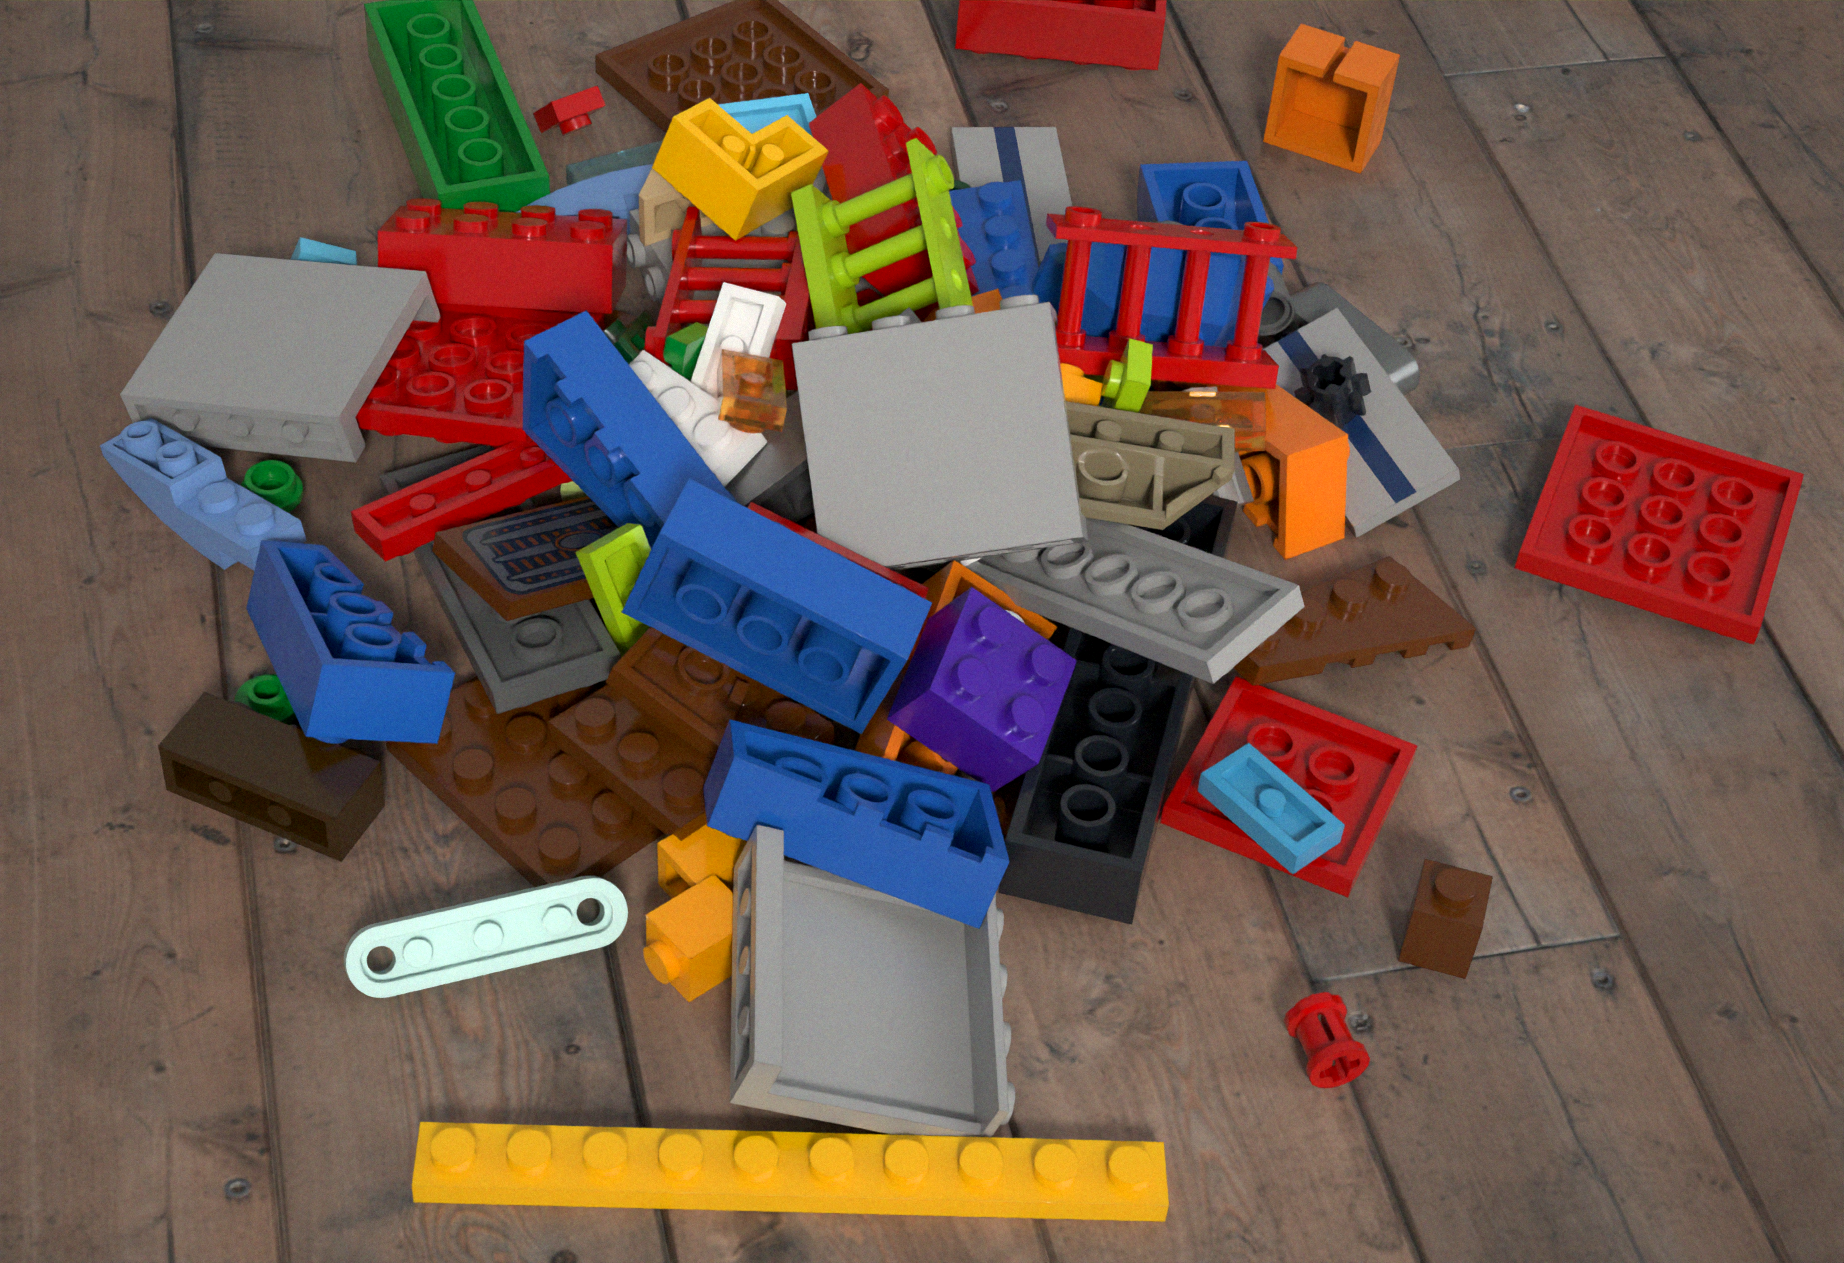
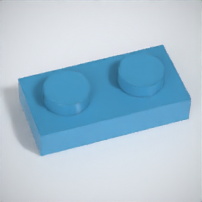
[1197,743,1345,874]

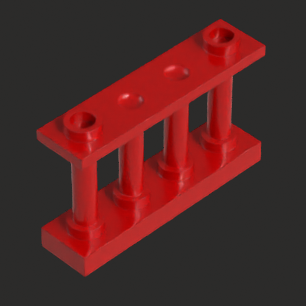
[1046,206,1298,389]
[645,207,816,390]

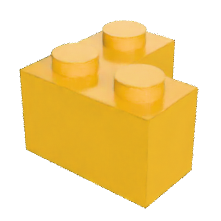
[652,98,829,241]

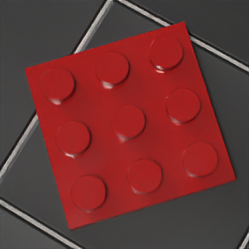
[1160,676,1418,898]

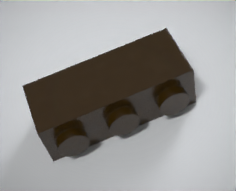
[158,692,385,862]

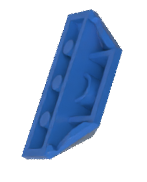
[1032,242,1274,347]

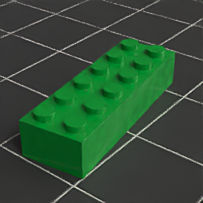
[364,0,550,213]

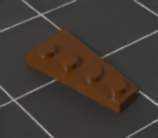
[1233,556,1476,686]
[606,627,752,760]

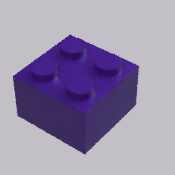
[887,587,1077,792]

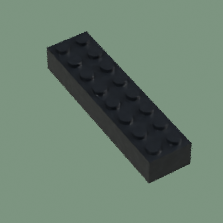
[998,495,1238,925]

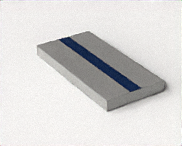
[950,127,1072,268]
[1262,308,1460,538]

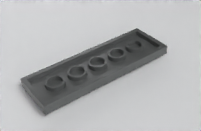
[379,445,621,714]

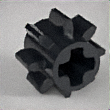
[1294,354,1371,429]

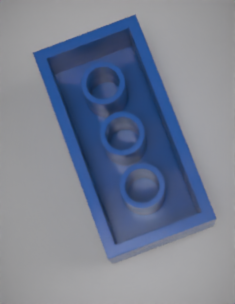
[622,478,932,734]

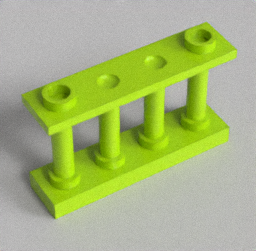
[791,138,976,334]

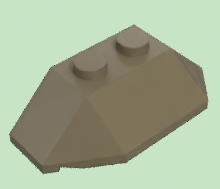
[1066,401,1235,530]

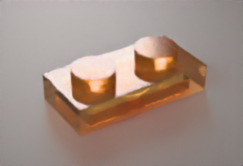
[717,349,787,433]
[1140,391,1266,452]

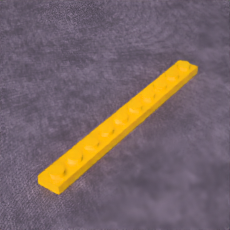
[412,1122,1169,1222]

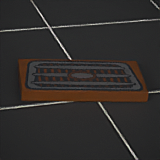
[432,496,619,621]

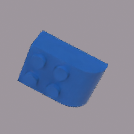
[1137,161,1284,275]

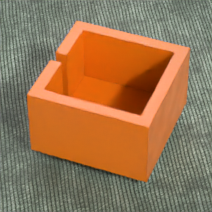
[1263,23,1400,174]

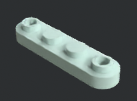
[344,876,628,998]

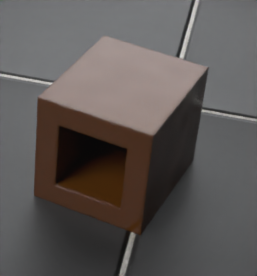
[1398,859,1493,979]

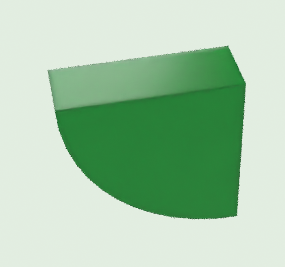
[663,322,708,382]

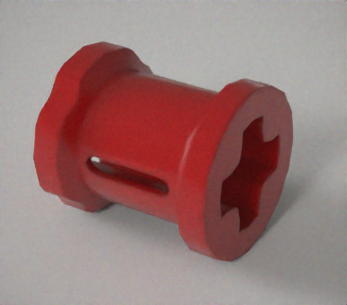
[1283,992,1370,1088]

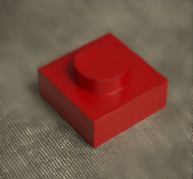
[533,85,606,136]

